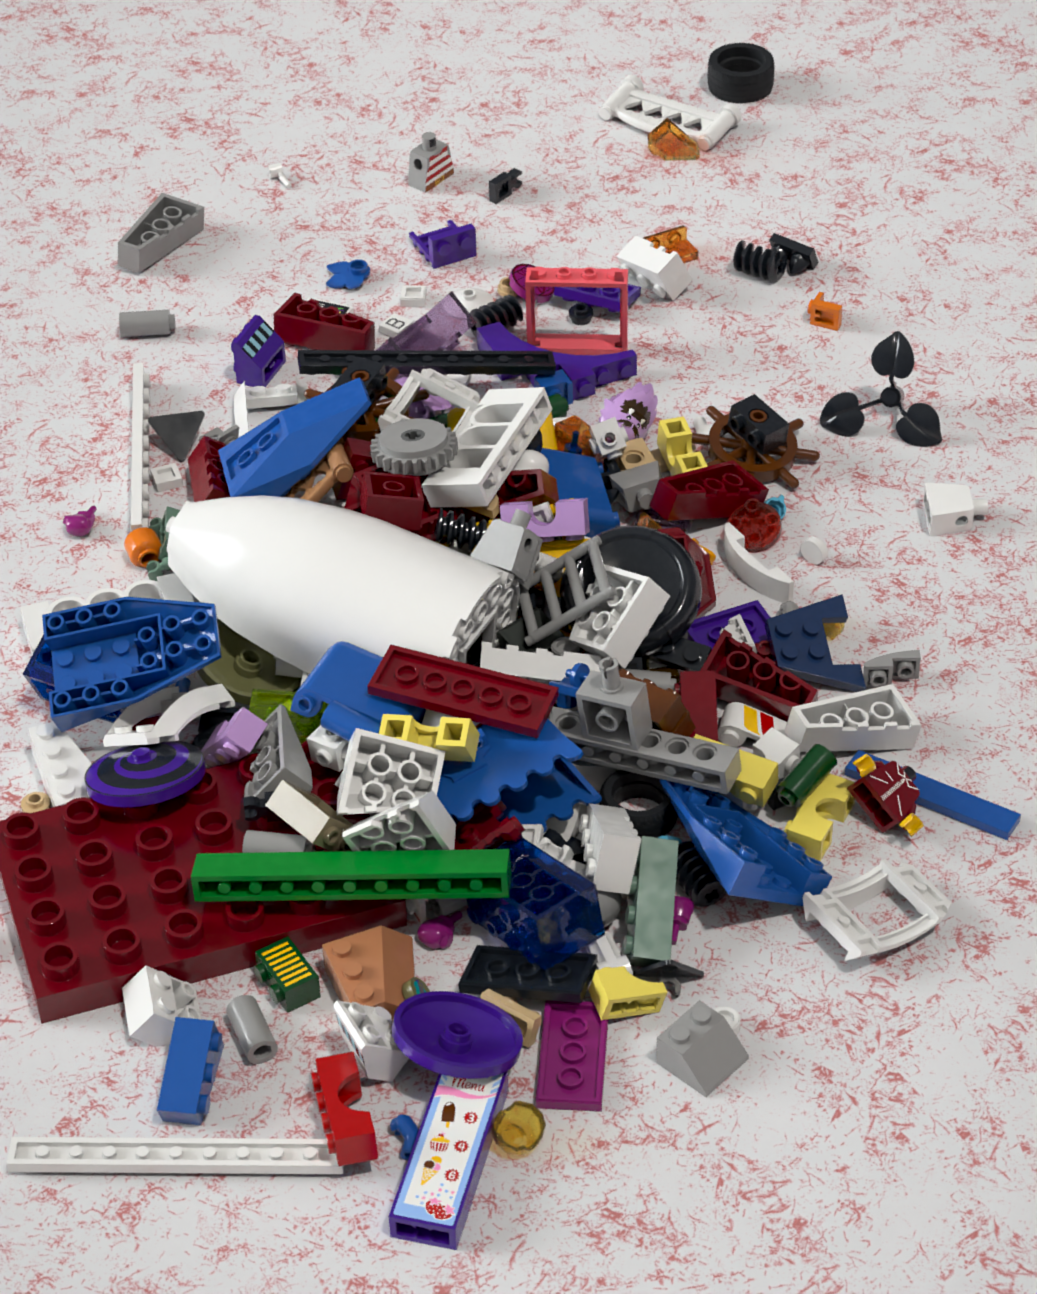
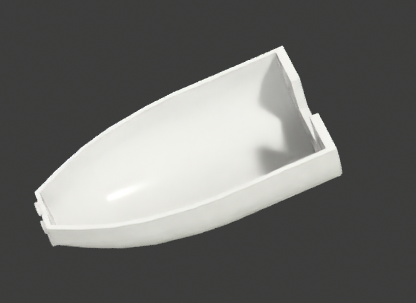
[166,495,520,674]

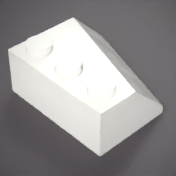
[569,564,670,669]
[337,728,446,815]
[342,790,456,851]

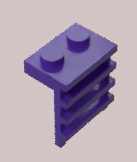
[409,220,477,269]

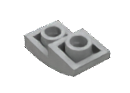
[863,650,921,688]

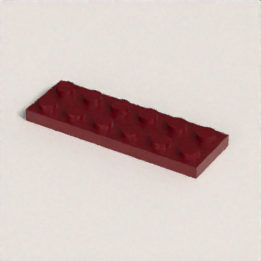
[367,644,559,738]

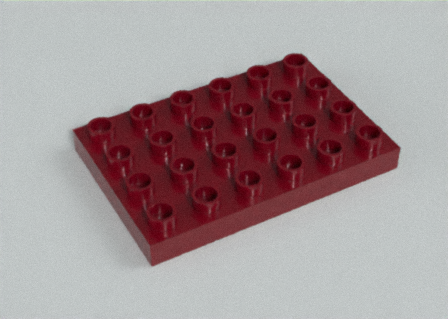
[0,741,407,1024]

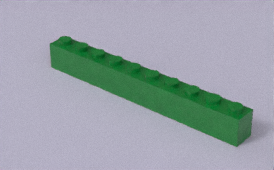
[191,849,512,902]

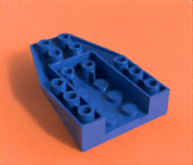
[218,377,372,497]
[42,597,222,733]
[659,779,833,907]

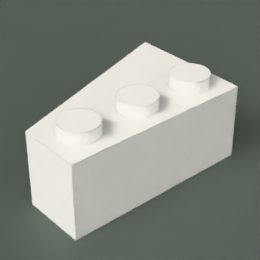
[616,236,693,301]

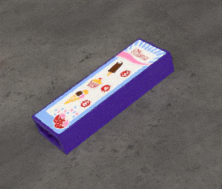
[389,1071,509,1250]

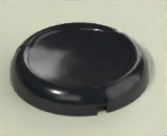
[560,525,702,658]

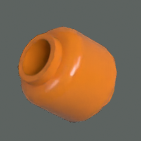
[124,527,161,567]

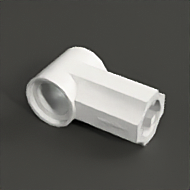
[585,929,633,975]

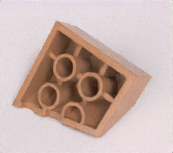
[322,925,415,1021]

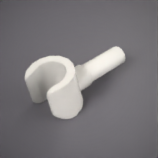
[268,163,292,188]

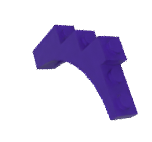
[477,322,637,401]

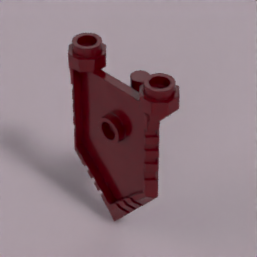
[454,800,525,850]

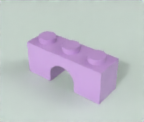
[500,498,590,542]
[201,707,268,767]

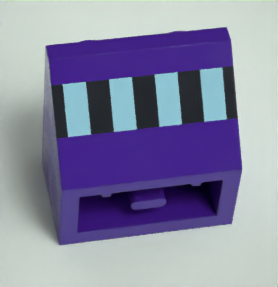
[231,315,286,387]

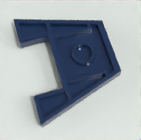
[764,594,866,692]

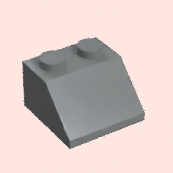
[656,1000,749,1097]

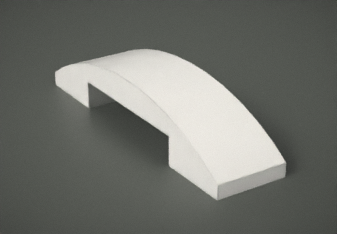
[724,522,794,603]

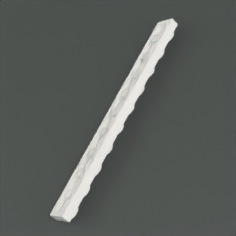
[131,363,151,531]
[6,1137,344,1174]

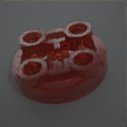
[727,498,782,553]

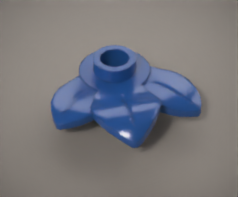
[326,259,371,289]

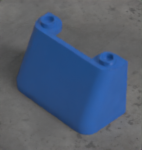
[540,448,620,538]
[290,641,426,724]

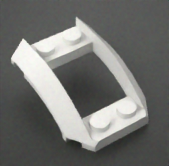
[378,368,480,436]
[233,376,309,438]
[103,684,235,747]
[802,859,952,961]

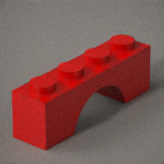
[311,1051,379,1167]

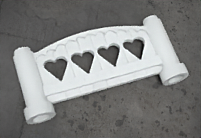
[599,75,742,151]

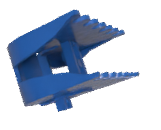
[437,718,602,849]

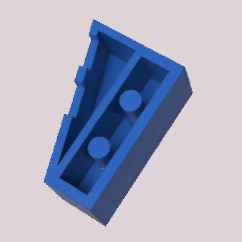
[157,1017,224,1125]

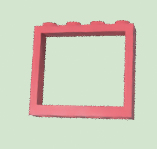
[525,266,628,355]

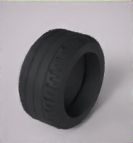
[599,770,678,838]

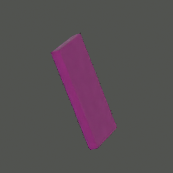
[536,1000,609,1112]

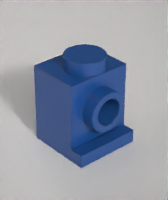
[534,369,573,405]

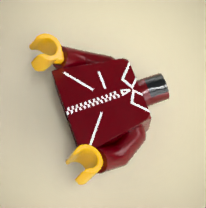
[847,754,924,837]

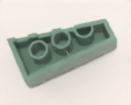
[623,836,679,967]

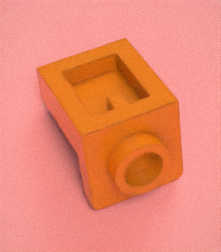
[808,292,842,331]

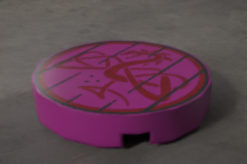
[508,263,555,303]

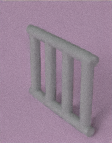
[519,535,617,646]

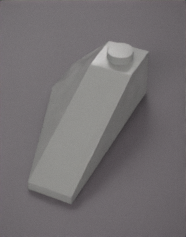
[244,704,313,799]

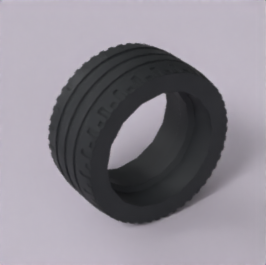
[707,43,775,104]

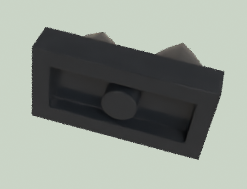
[769,233,819,274]

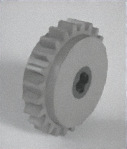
[370,418,458,476]

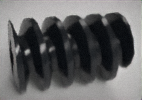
[733,240,787,283]
[469,295,523,339]
[434,508,487,552]
[676,841,727,907]

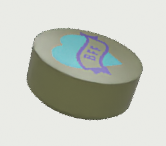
[402,977,430,1000]

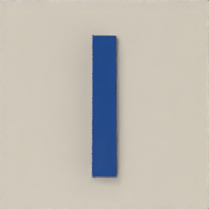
[845,750,1021,840]

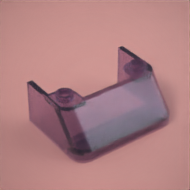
[376,292,477,379]

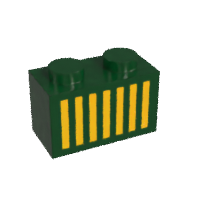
[253,936,321,1013]

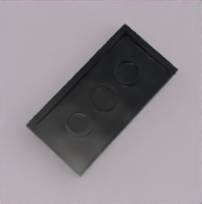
[458,945,598,1003]

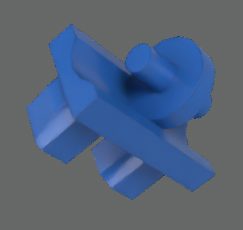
[549,663,590,709]

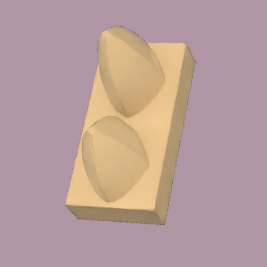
[480,989,542,1047]

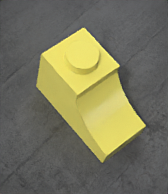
[588,966,668,1020]

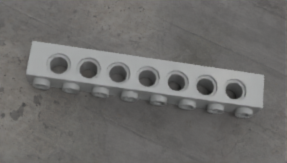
[548,707,742,795]

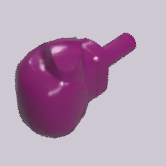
[63,506,97,537]
[672,896,694,945]
[417,911,463,949]

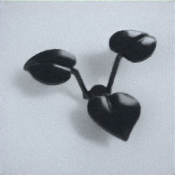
[820,331,942,447]

